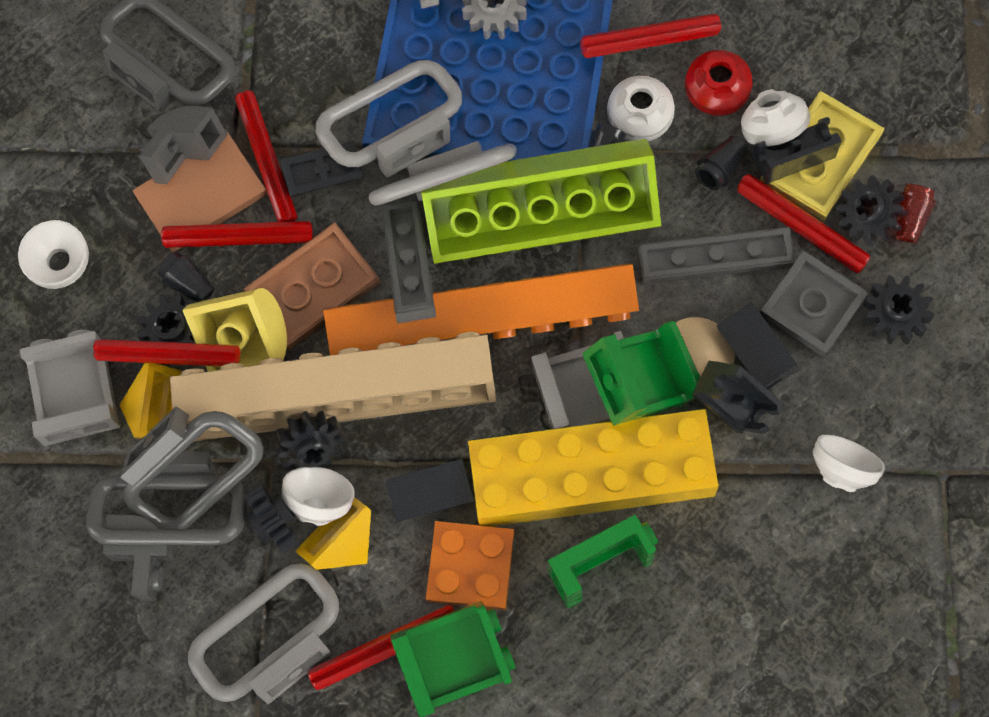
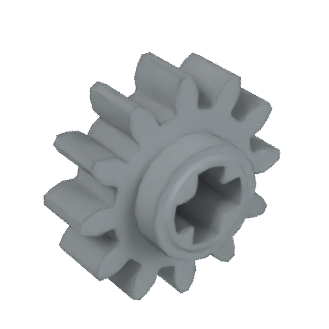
[462,0,527,40]

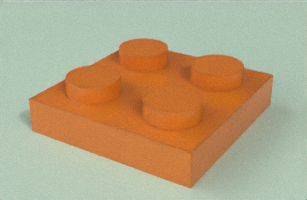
[426,521,515,611]

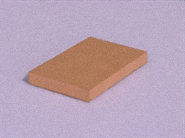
[132,132,268,253]
[244,223,381,350]

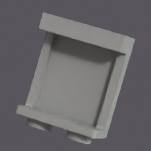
[20,330,120,446]
[531,331,624,430]

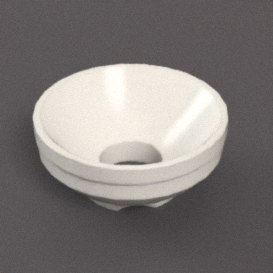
[607,76,675,141]
[741,89,811,146]
[18,220,89,289]
[813,435,885,492]
[282,467,354,526]

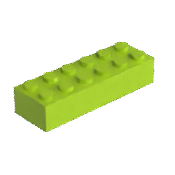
[421,138,661,264]

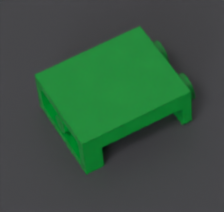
[582,321,700,426]
[548,514,658,609]
[390,601,516,717]

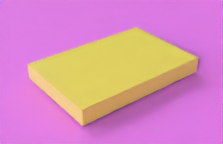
[760,91,885,221]

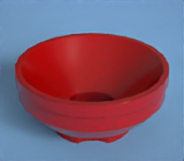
[685,50,753,116]

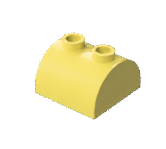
[182,288,287,372]

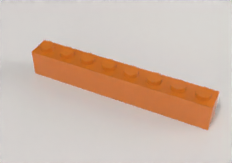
[323,263,639,356]

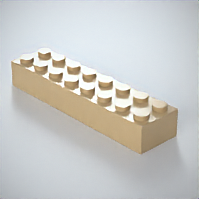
[170,332,496,441]

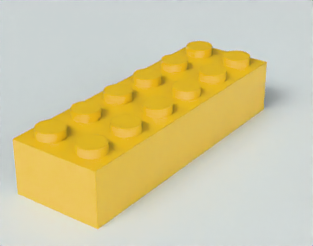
[468,409,719,527]

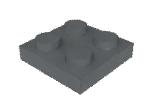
[760,251,869,357]

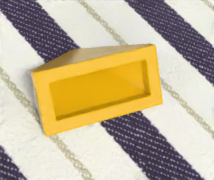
[119,363,182,439]
[295,497,371,570]

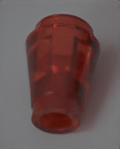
[895,184,937,243]

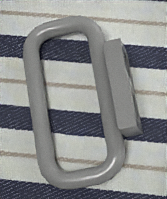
[315,60,462,178]
[369,140,517,206]
[188,563,339,704]

